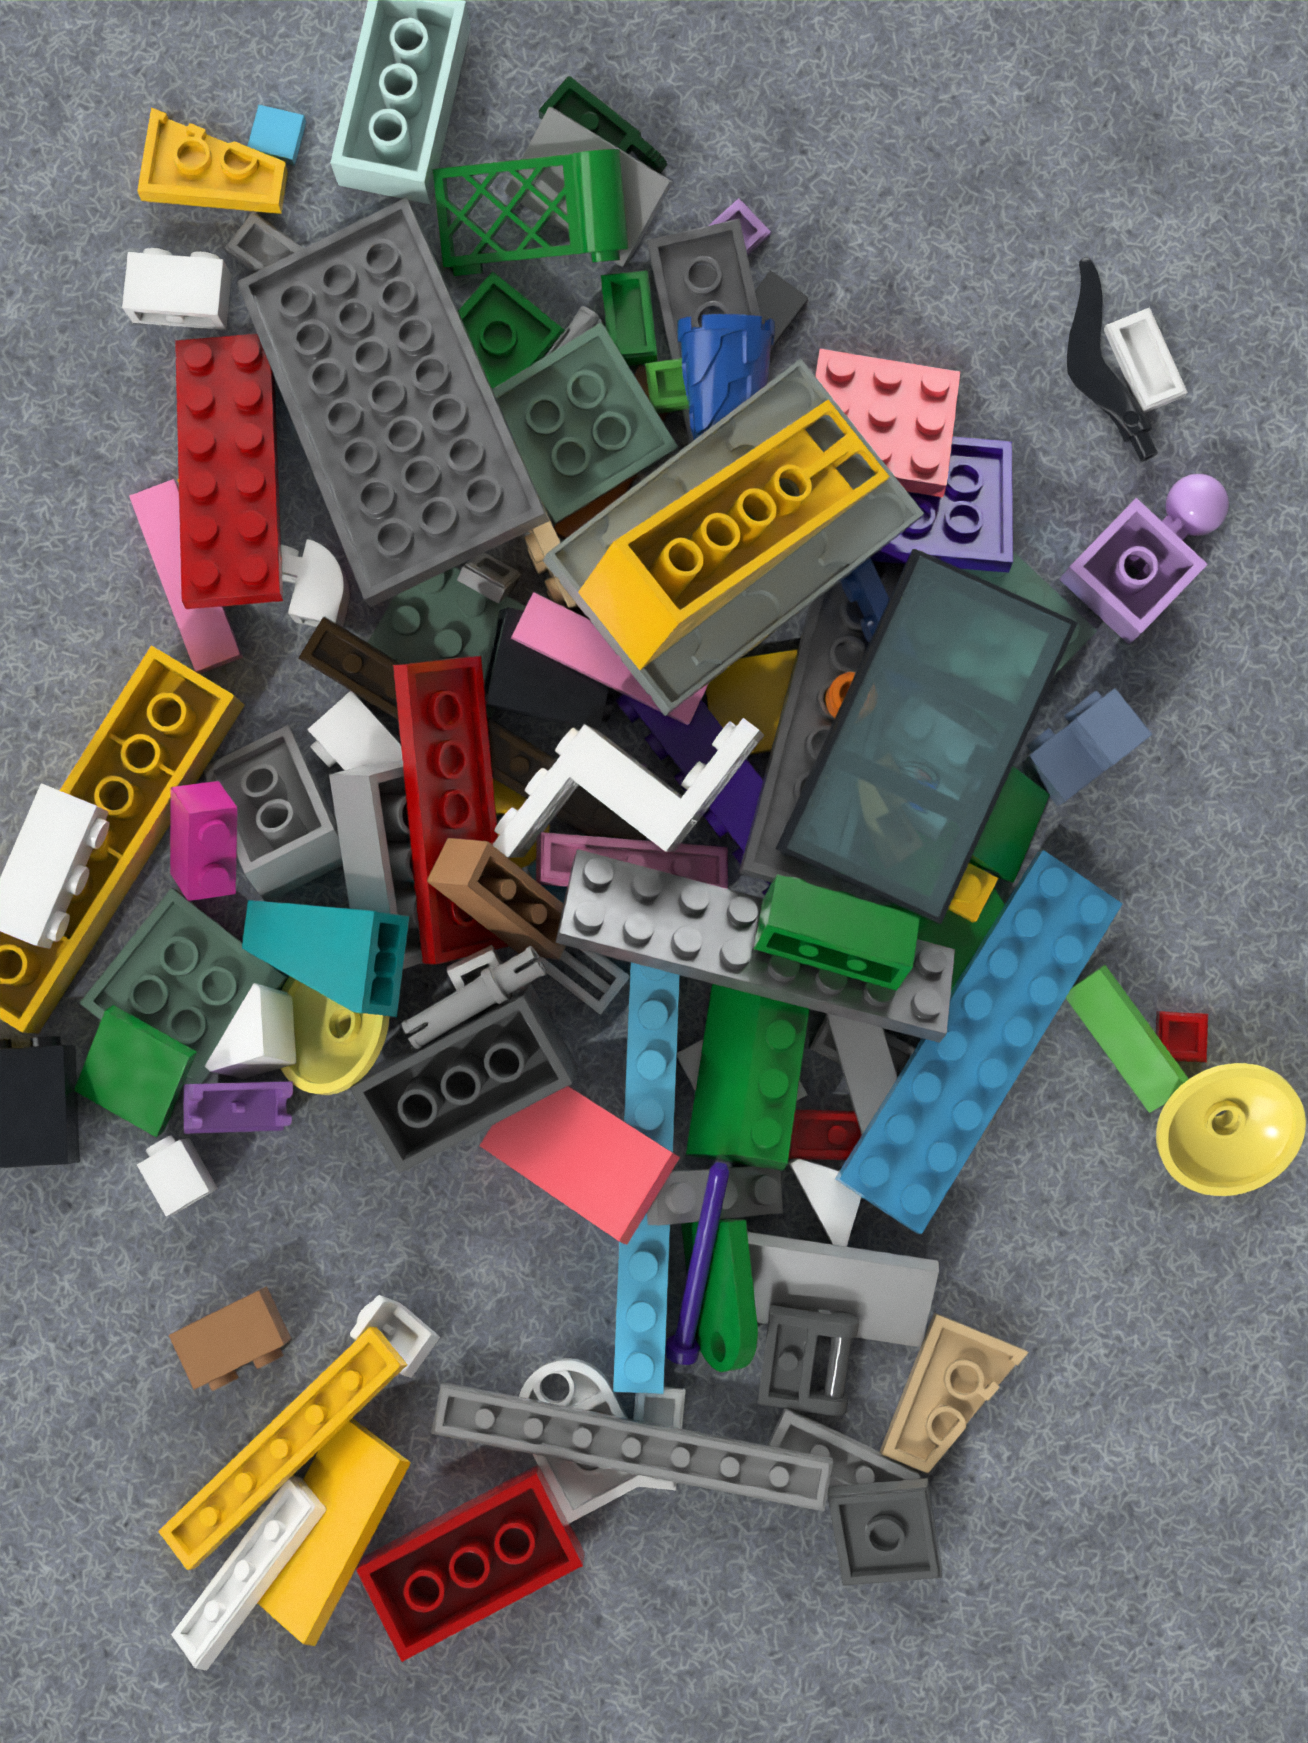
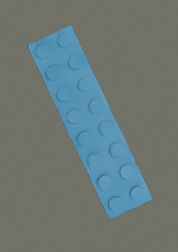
[835,850,1122,1234]

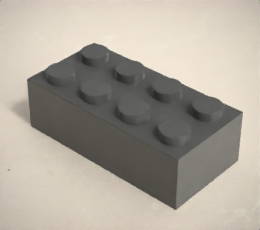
[350,983,578,1174]

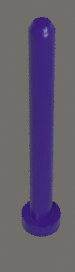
[665,1162,729,1365]

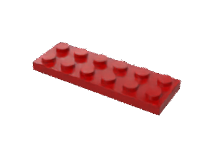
[175,334,283,609]
[393,656,508,965]

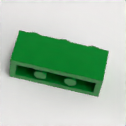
[754,874,920,991]

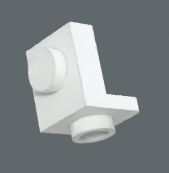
[350,1295,440,1378]

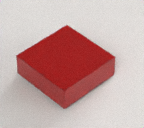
[1156,1011,1208,1063]

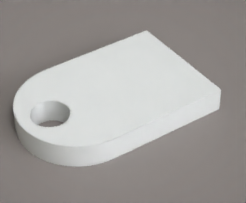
[519,1358,654,1524]

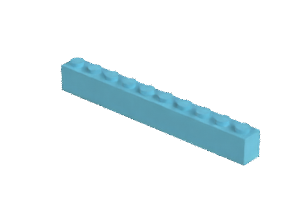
[613,962,680,1394]

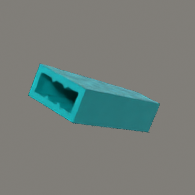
[242,900,409,1017]

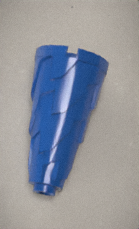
[677,314,775,440]

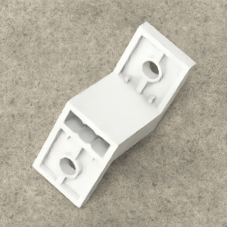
[493,718,764,858]

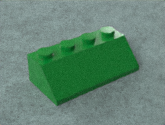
[685,984,809,1171]

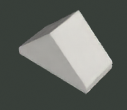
[205,983,296,1079]
[788,1158,861,1247]

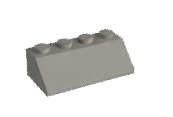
[329,760,422,969]

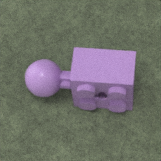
[1059,474,1229,645]

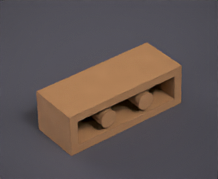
[427,838,566,960]

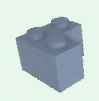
[1022,688,1153,807]

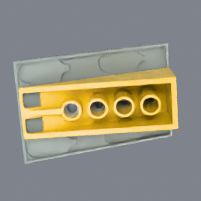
[543,359,924,716]

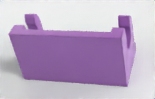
[184,1081,293,1134]

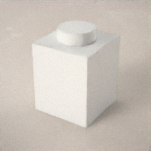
[137,1135,218,1216]

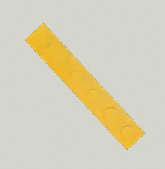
[158,1327,408,1570]

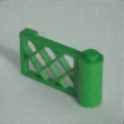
[432,149,628,276]

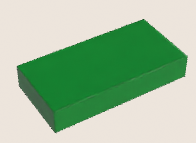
[601,270,657,366]

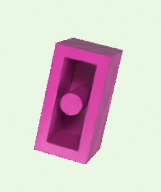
[170,781,237,901]

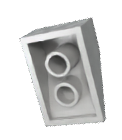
[204,725,343,902]

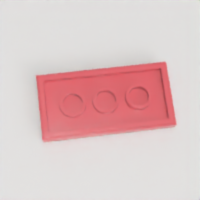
[479,1086,680,1245]

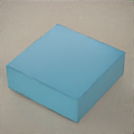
[247,105,306,166]

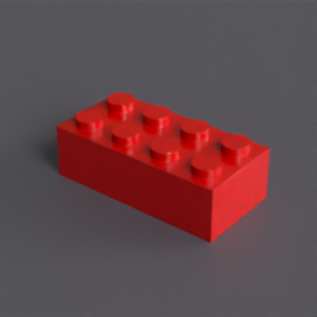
[356,1464,585,1662]

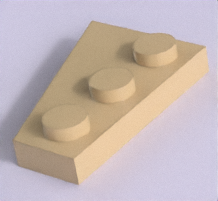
[880,1312,1029,1473]

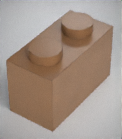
[168,1286,292,1391]

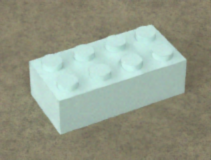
[330,0,471,204]

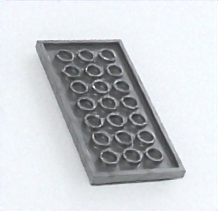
[237,197,549,607]

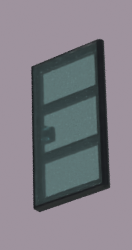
[775,549,1078,924]

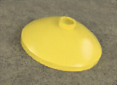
[280,976,390,1095]
[1156,1063,1306,1196]

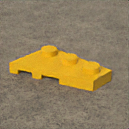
[137,107,288,214]

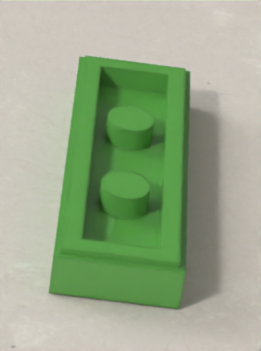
[1066,965,1189,1113]

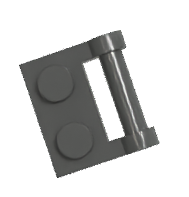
[758,1305,860,1416]

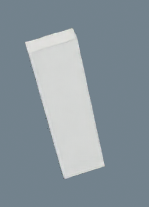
[171,1476,327,1671]

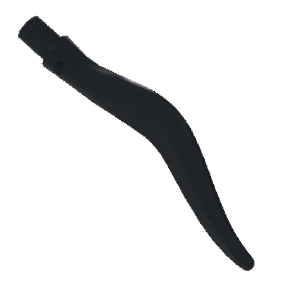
[1067,257,1158,462]

